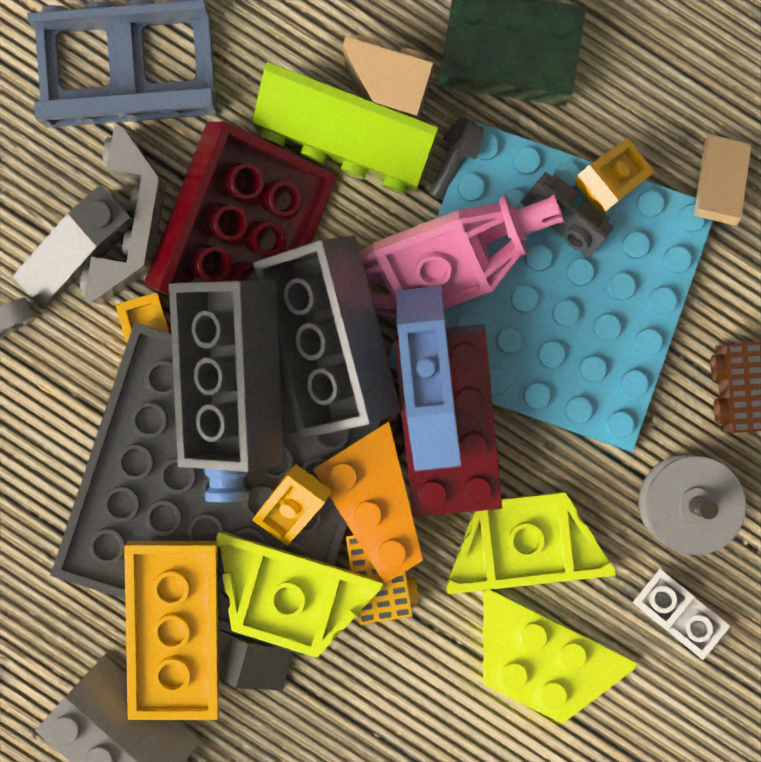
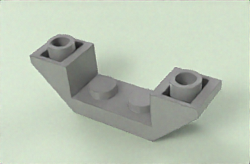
[80,126,166,305]

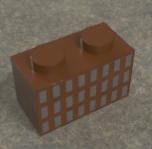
[710,342,761,433]

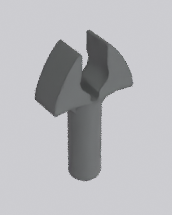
[429,117,483,199]

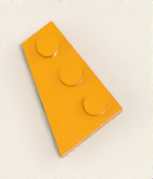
[313,421,423,584]

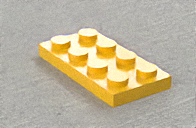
[124,541,219,720]

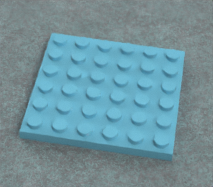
[388,120,713,452]

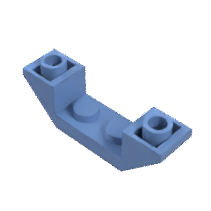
[396,286,461,471]

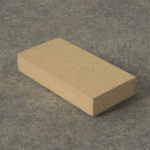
[694,134,752,226]

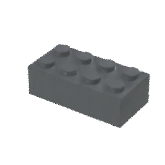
[253,235,402,439]
[169,280,284,472]

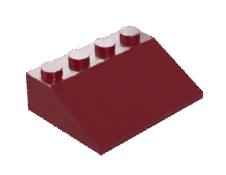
[143,121,338,295]

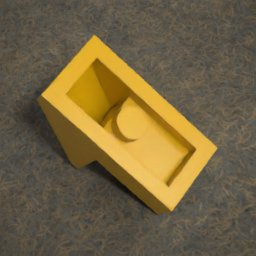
[575,138,655,213]
[252,464,332,546]

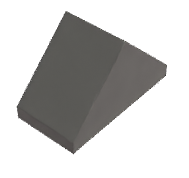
[218,629,293,690]

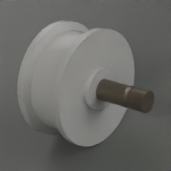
[638,454,746,555]

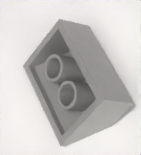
[35,653,202,762]

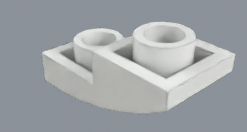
[632,569,731,660]

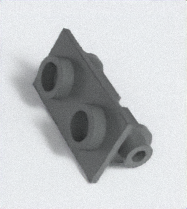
[520,171,614,258]

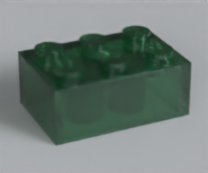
[438,0,586,107]

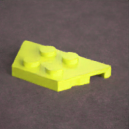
[446,491,616,594]
[216,531,384,658]
[482,589,637,724]

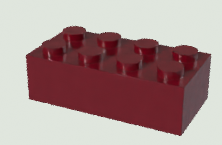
[394,324,502,517]

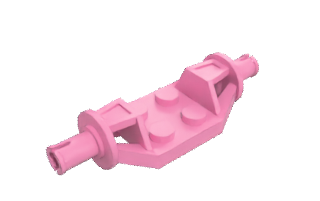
[360,194,564,319]

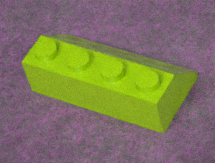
[252,62,439,195]

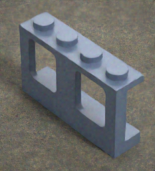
[27,0,218,128]

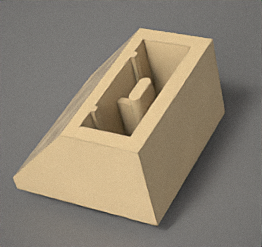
[343,35,433,120]

